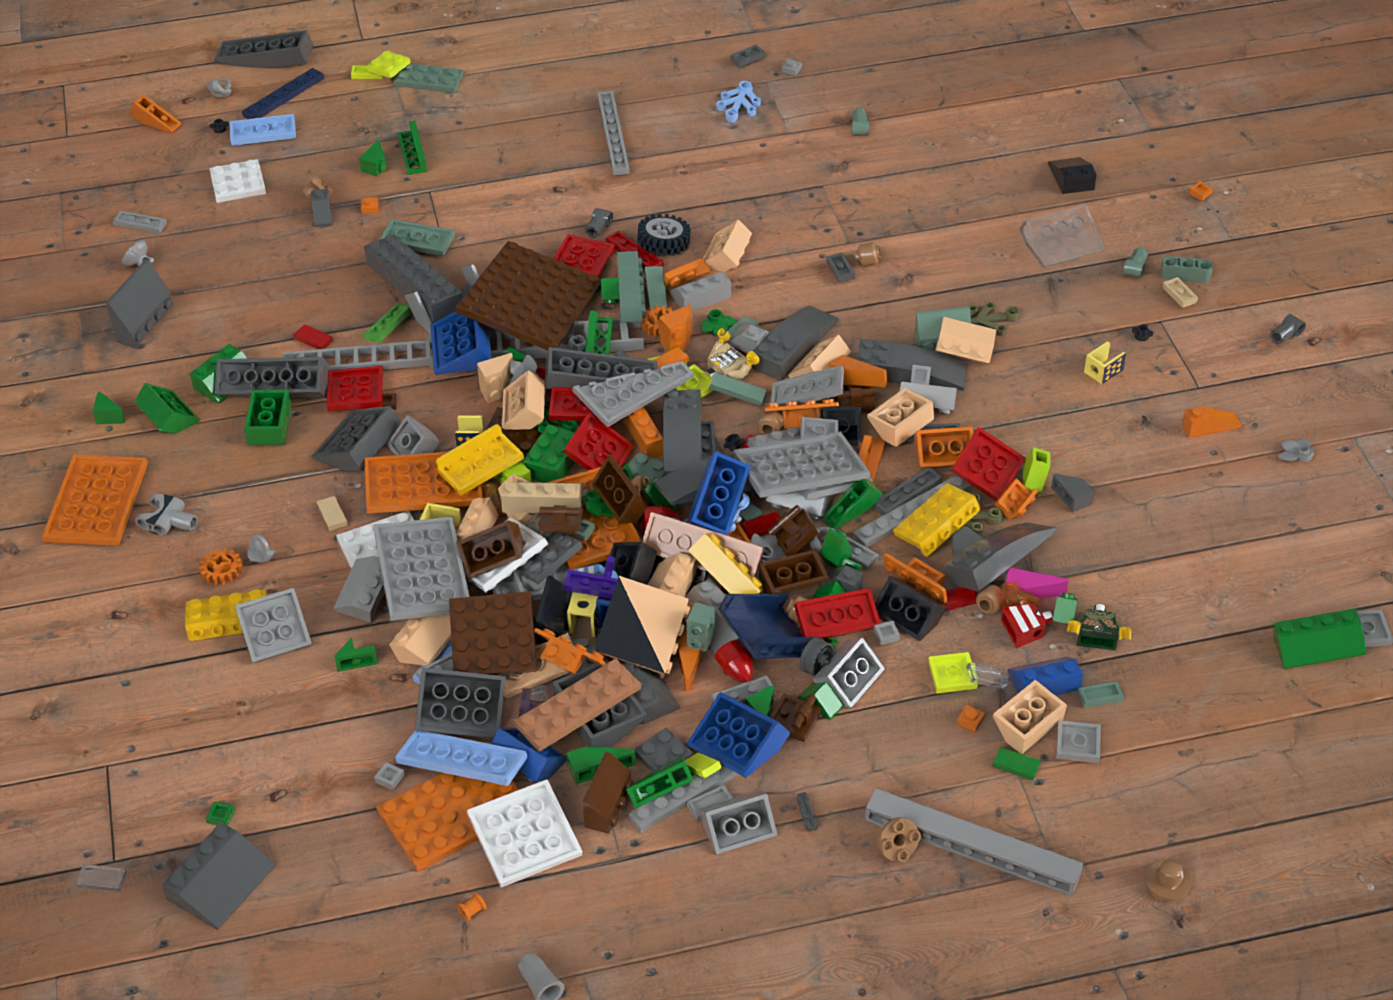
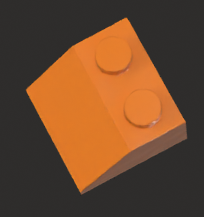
[659,305,692,352]

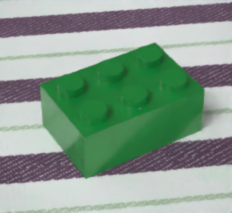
[244,390,292,445]
[523,424,575,483]

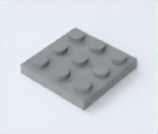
[235,588,312,664]

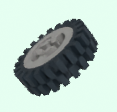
[637,214,691,256]

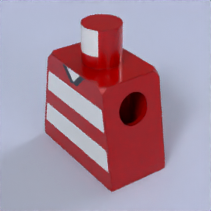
[1001,603,1053,648]

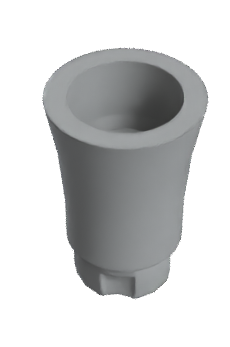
[518,953,565,1000]

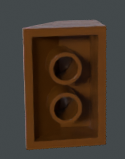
[591,455,646,523]
[456,520,524,579]
[759,550,829,594]
[583,751,634,834]

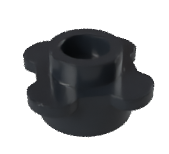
[209,119,229,133]
[1132,324,1153,341]
[723,434,745,451]

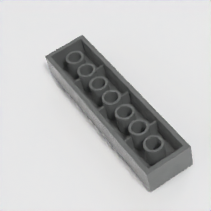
[364,234,463,323]

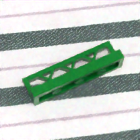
[397,121,427,175]
[585,311,613,355]

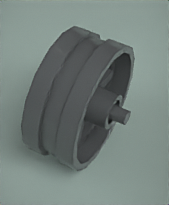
[800,637,834,676]

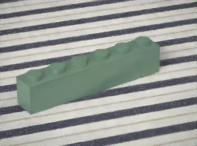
[617,251,645,323]

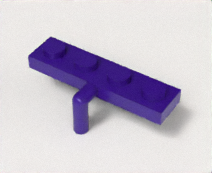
[564,556,647,599]

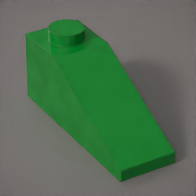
[822,479,883,530]
[566,746,636,785]
[626,756,694,809]

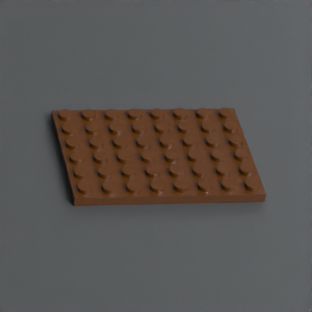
[455,241,601,351]

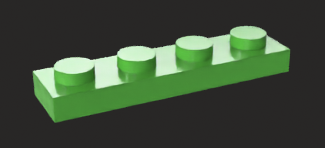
[364,304,412,342]

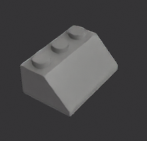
[669,272,731,311]
[900,382,957,414]
[766,491,834,519]
[333,556,385,623]
[813,637,885,709]
[699,791,778,855]

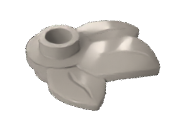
[509,355,539,383]
[1278,439,1314,462]
[750,534,786,563]

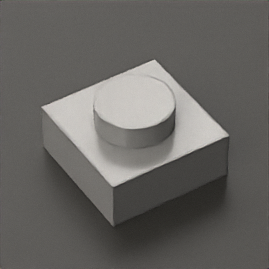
[781,59,802,76]
[910,365,931,385]
[874,621,900,645]
[374,762,405,790]

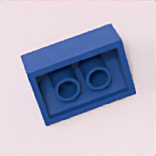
[1008,657,1083,695]
[491,727,567,783]

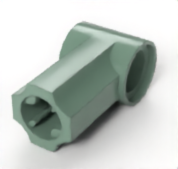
[852,108,869,135]
[1123,247,1149,278]

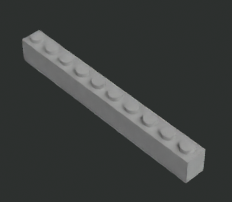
[865,788,1083,897]

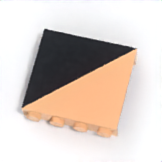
[594,576,690,679]

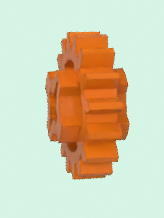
[641,305,672,337]
[199,548,243,586]

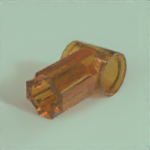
[482,483,504,517]
[1001,582,1040,607]

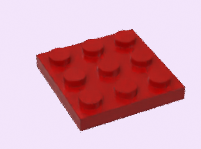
[553,234,616,278]
[327,366,383,412]
[562,412,634,471]
[950,427,1026,501]

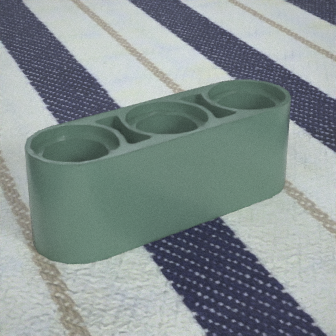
[1160,256,1213,283]

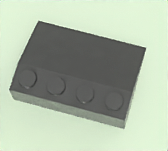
[106,259,173,348]
[311,406,401,472]
[552,659,647,748]
[415,667,506,739]
[162,822,275,930]

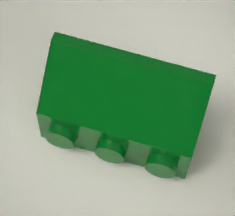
[190,344,248,404]
[134,383,200,434]

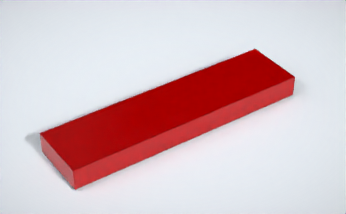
[606,231,664,269]

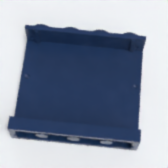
[718,594,823,659]

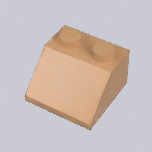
[477,353,513,403]

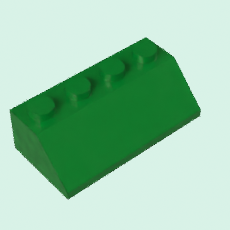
[1274,608,1367,669]

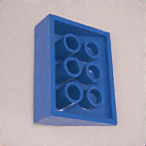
[430,312,491,375]
[686,692,790,778]

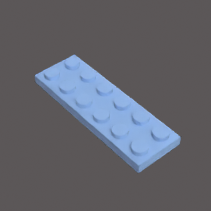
[395,730,528,786]

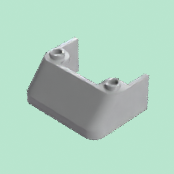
[404,264,480,334]

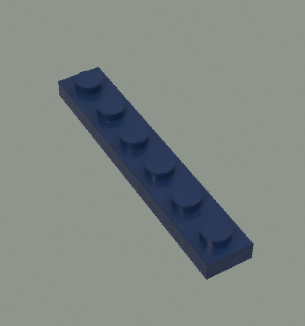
[242,68,324,119]

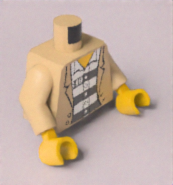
[705,328,759,380]

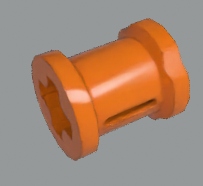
[457,892,487,921]

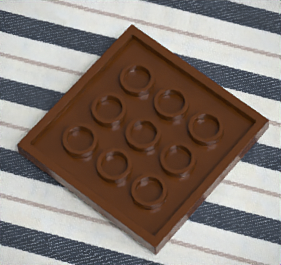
[449,591,537,675]

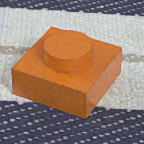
[1189,181,1213,201]
[361,197,379,214]
[957,704,985,732]

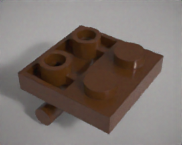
[835,384,875,412]
[539,505,583,534]
[768,505,818,556]
[770,693,822,742]

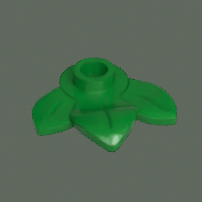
[701,309,736,337]
[582,490,614,517]

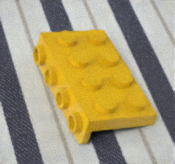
[436,424,524,496]
[893,483,980,557]
[185,589,267,641]

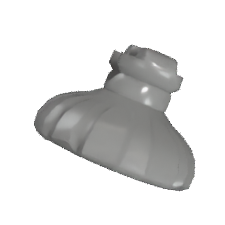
[121,240,154,267]

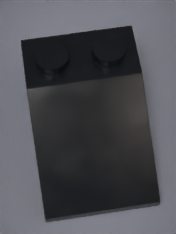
[1048,157,1097,194]

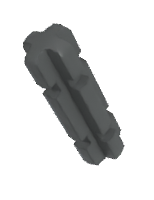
[797,792,818,832]

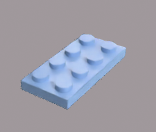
[230,114,296,146]

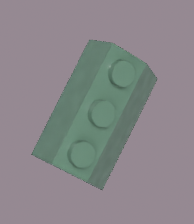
[914,306,971,351]

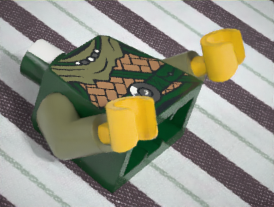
[1067,604,1131,651]

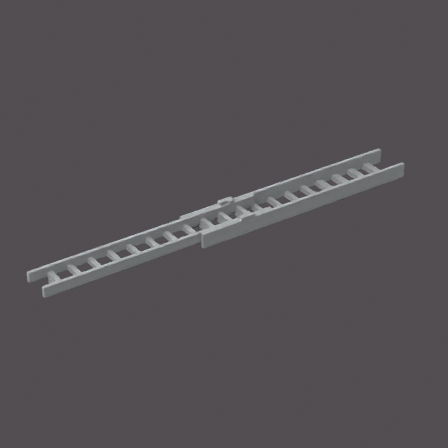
[284,318,644,370]

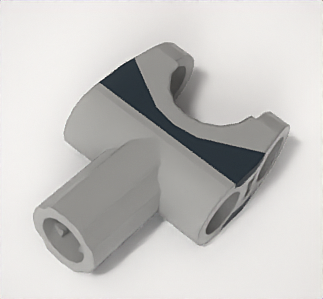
[135,494,198,536]

